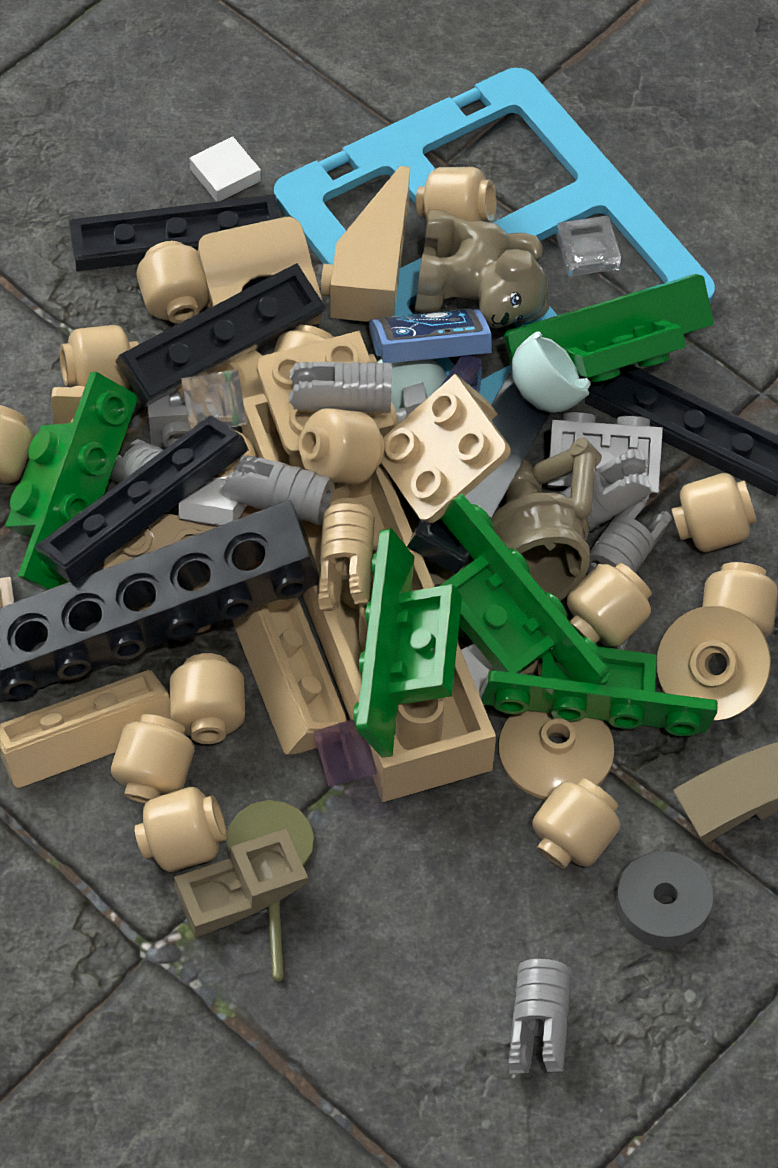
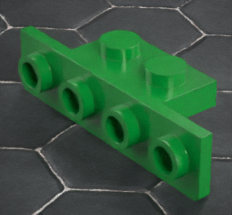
[504,274,714,382]
[5,372,137,591]
[440,494,609,685]
[353,528,462,758]
[479,647,718,736]

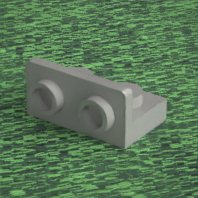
[547,412,663,496]

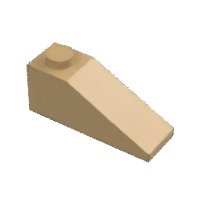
[321,166,410,322]

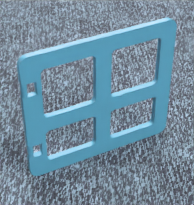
[274,68,715,404]

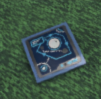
[369,309,492,363]

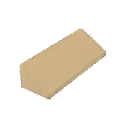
[232,597,353,755]
[0,670,171,788]

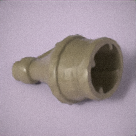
[491,437,602,601]

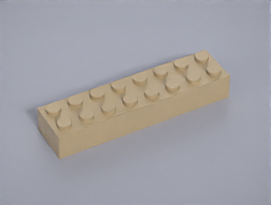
[241,393,496,802]

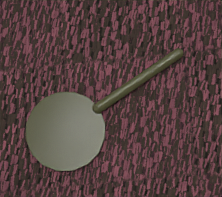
[226,800,314,982]

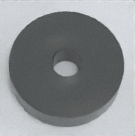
[616,851,713,947]

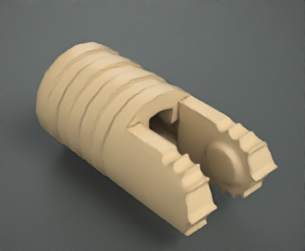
[318,503,375,611]

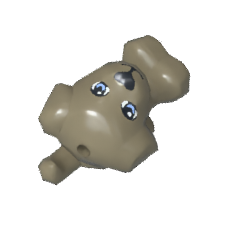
[415,209,549,328]

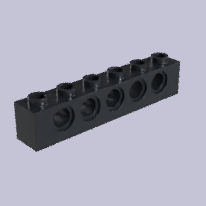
[0,500,319,703]

